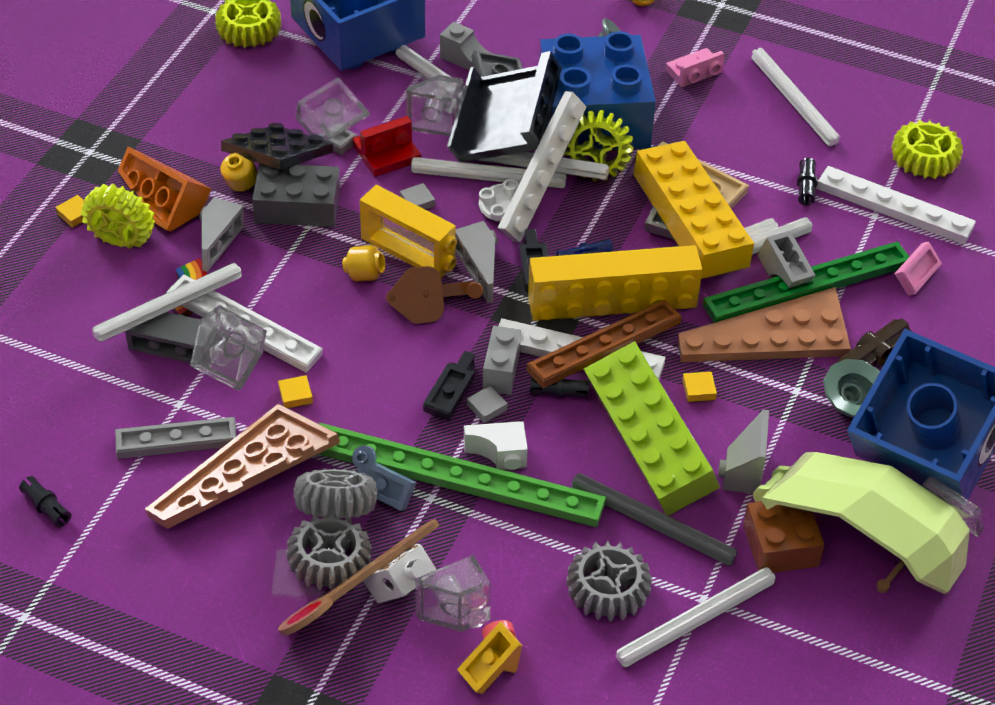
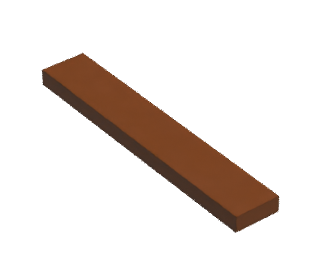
[526,300,682,388]

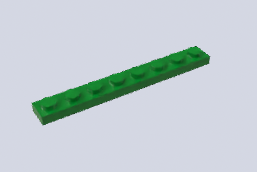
[703,241,909,323]

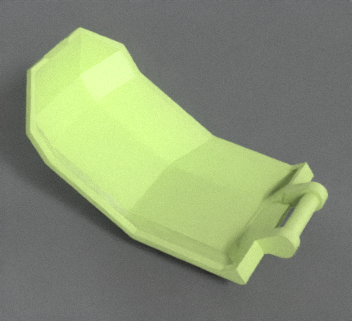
[753,452,970,594]

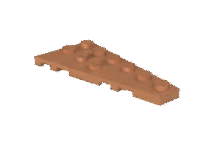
[677,287,851,362]
[145,404,340,529]

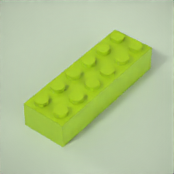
[584,341,720,516]

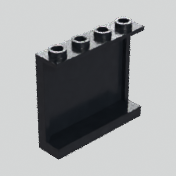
[447,51,562,162]

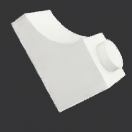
[464,421,528,470]

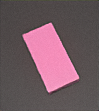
[895,242,942,296]

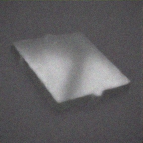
[271,549,325,601]

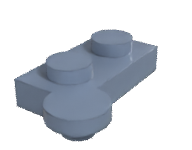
[352,445,417,511]

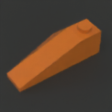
[118,147,212,231]

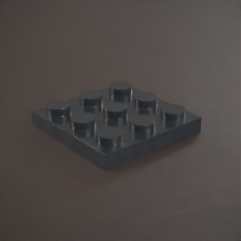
[221,123,333,170]

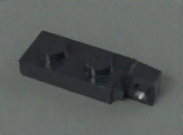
[518,229,549,293]
[423,351,476,421]

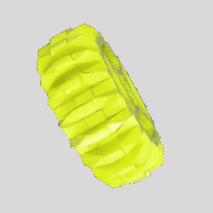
[215,0,281,49]
[564,110,634,181]
[891,120,963,180]
[80,183,155,249]

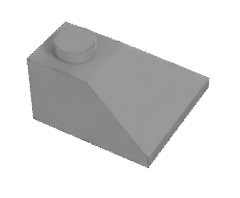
[718,410,769,494]

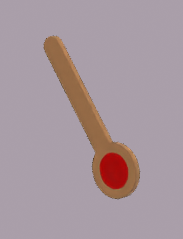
[278,519,439,636]

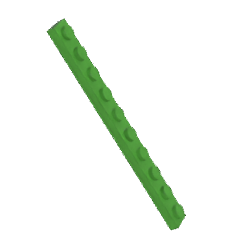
[319,423,606,527]

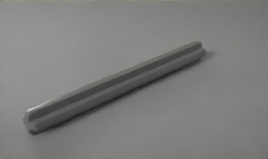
[572,473,737,566]

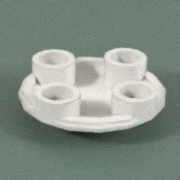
[478,179,519,221]

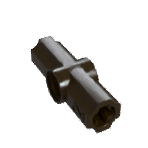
[837,318,911,368]

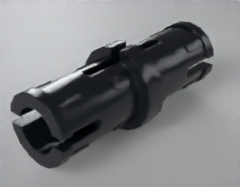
[797,158,818,206]
[530,376,589,399]
[19,476,72,528]

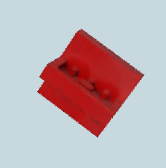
[352,116,421,177]

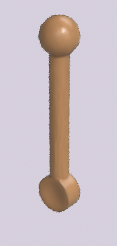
[876,560,905,593]

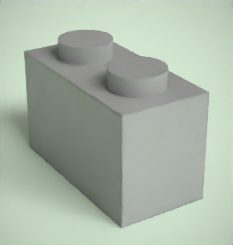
[483,326,521,395]

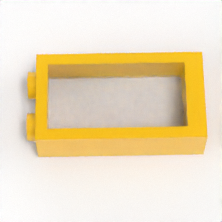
[359,185,457,278]

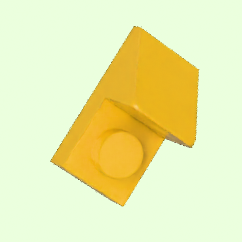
[457,622,522,694]

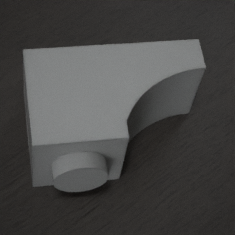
[440,22,490,71]
[757,231,815,288]

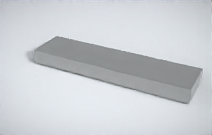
[115,417,236,459]

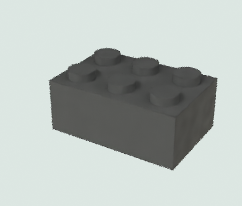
[252,163,340,227]

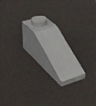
[200,197,244,272]
[456,221,498,303]

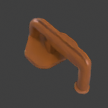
[385,266,483,324]

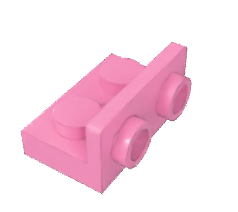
[665,48,725,88]

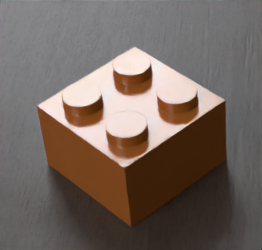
[743,501,824,573]

